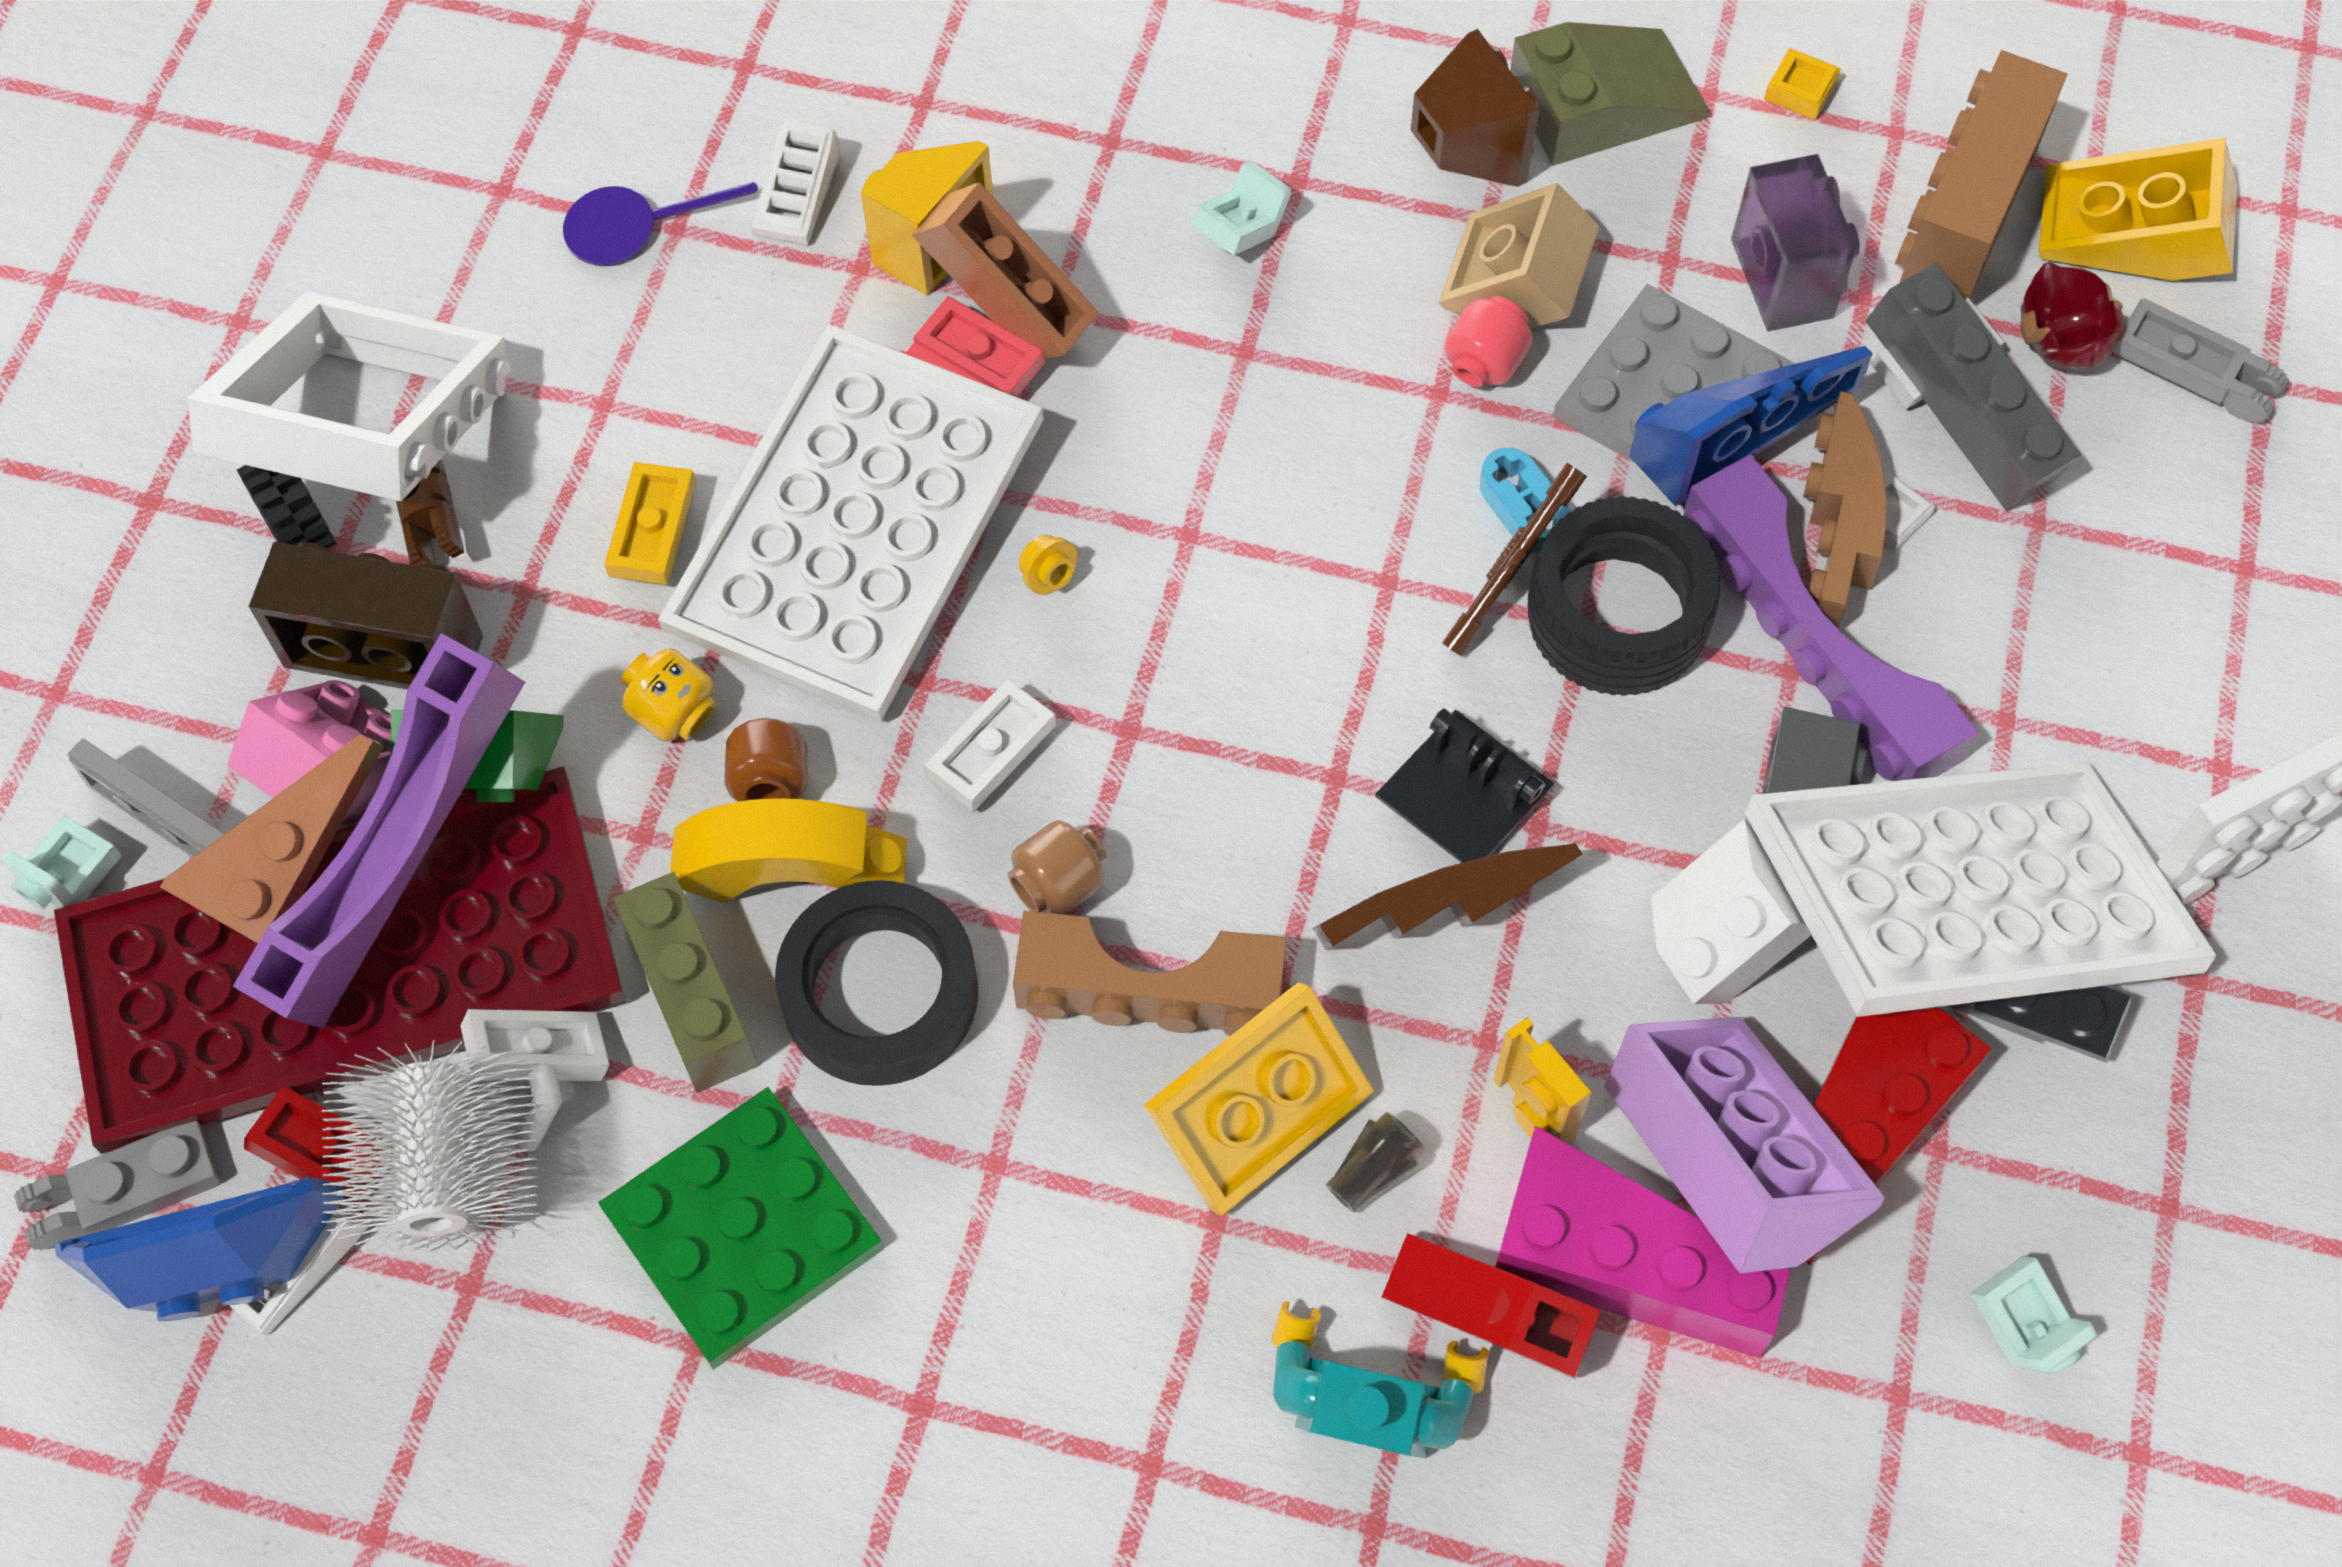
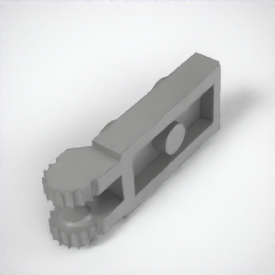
[2113,298,2289,424]
[14,1121,221,1251]

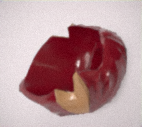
[2020,262,2126,370]

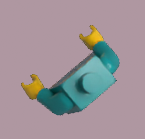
[1271,1301,1488,1458]

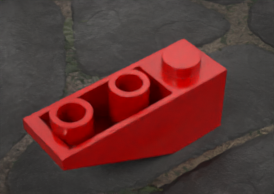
[1381,1233,1601,1380]

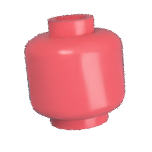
[1445,296,1533,387]

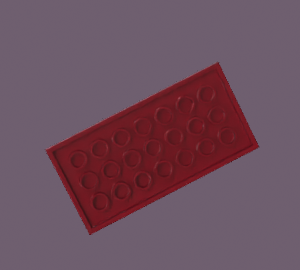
[54,766,626,1154]

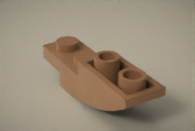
[1803,391,1886,628]

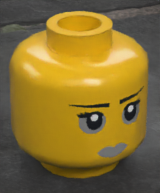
[620,648,717,742]

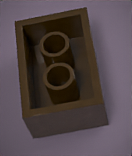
[248,542,483,690]

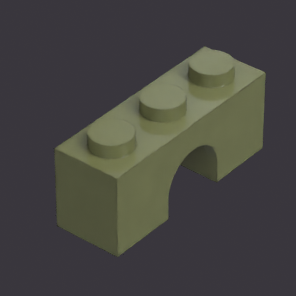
[613,871,758,1093]

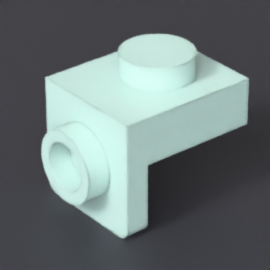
[1191,161,1291,255]
[1,815,122,910]
[1970,1256,2097,1373]

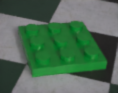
[598,1087,884,1370]

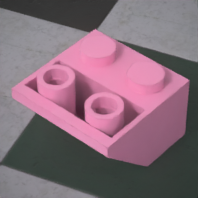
[227,680,391,826]

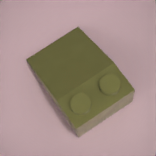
[1510,22,1709,166]

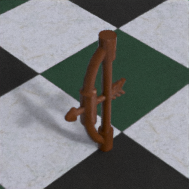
[1442,463,1587,657]

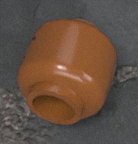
[724,718,808,802]

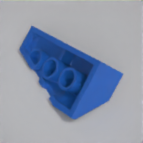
[1629,346,1873,507]

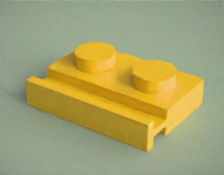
[1493,1017,1592,1144]

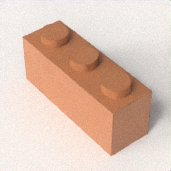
[912,182,1099,360]

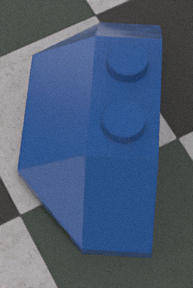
[55,1177,344,1322]

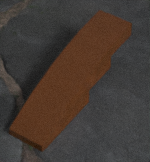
[1312,843,1583,950]

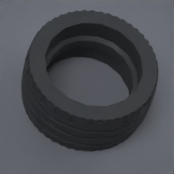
[1527,496,1720,696]

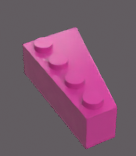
[1495,1125,1790,1358]

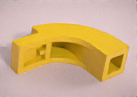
[670,798,907,903]

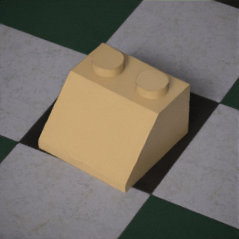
[1438,183,1599,329]

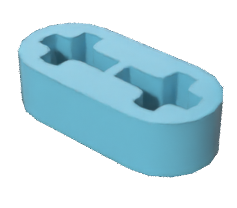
[1480,448,1570,553]

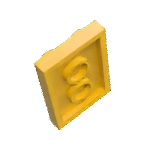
[1143,982,1375,1216]

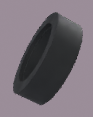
[775,880,978,1086]

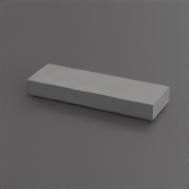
[67,738,224,858]

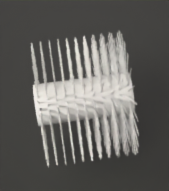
[322,1041,539,1252]

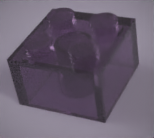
[1731,154,1860,332]

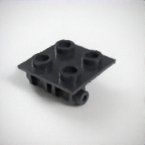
[1375,708,1554,863]

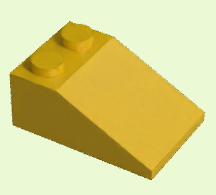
[2039,138,2237,281]

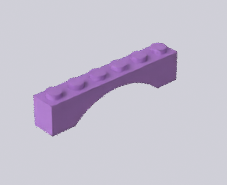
[1683,454,1979,781]
[233,633,526,1029]

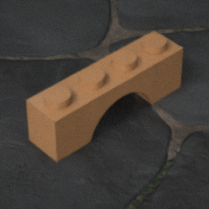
[1013,910,1286,1036]

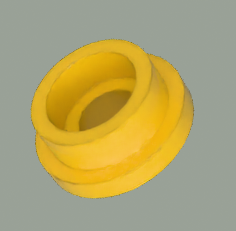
[1019,535,1078,595]

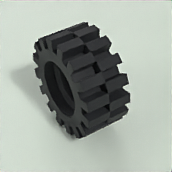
[236,465,337,549]

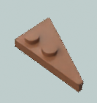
[160,734,384,943]

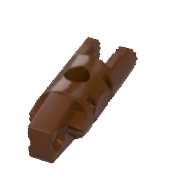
[396,458,465,566]

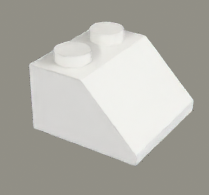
[1651,818,1811,1004]

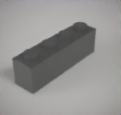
[1866,262,2081,511]

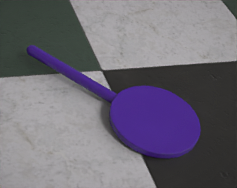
[563,182,758,266]

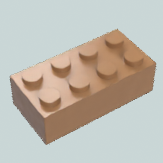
[1895,50,2068,299]

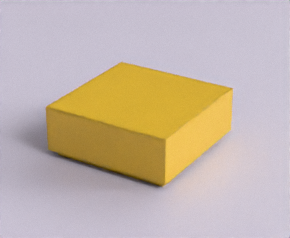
[1764,48,1841,120]

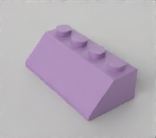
[1604,1017,1885,1273]

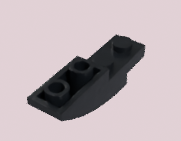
[1947,986,2131,1063]

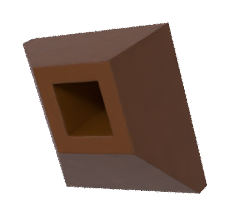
[1411,29,1540,187]

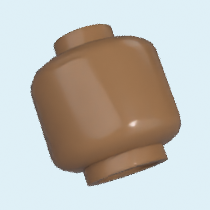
[1007,820,1107,914]

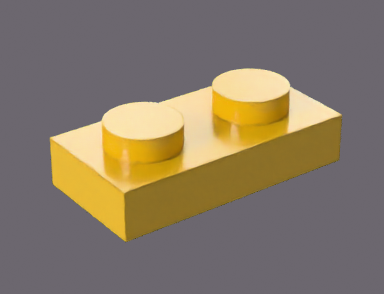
[604,462,696,585]

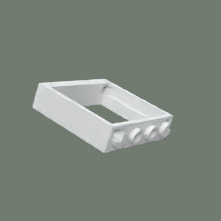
[187,291,511,502]

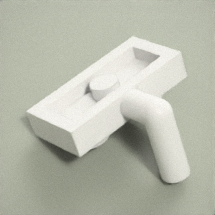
[461,1009,609,1149]

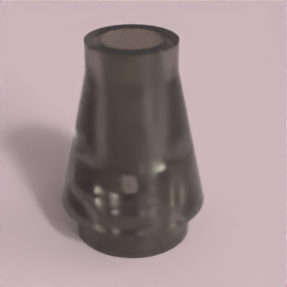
[1325,1112,1425,1213]

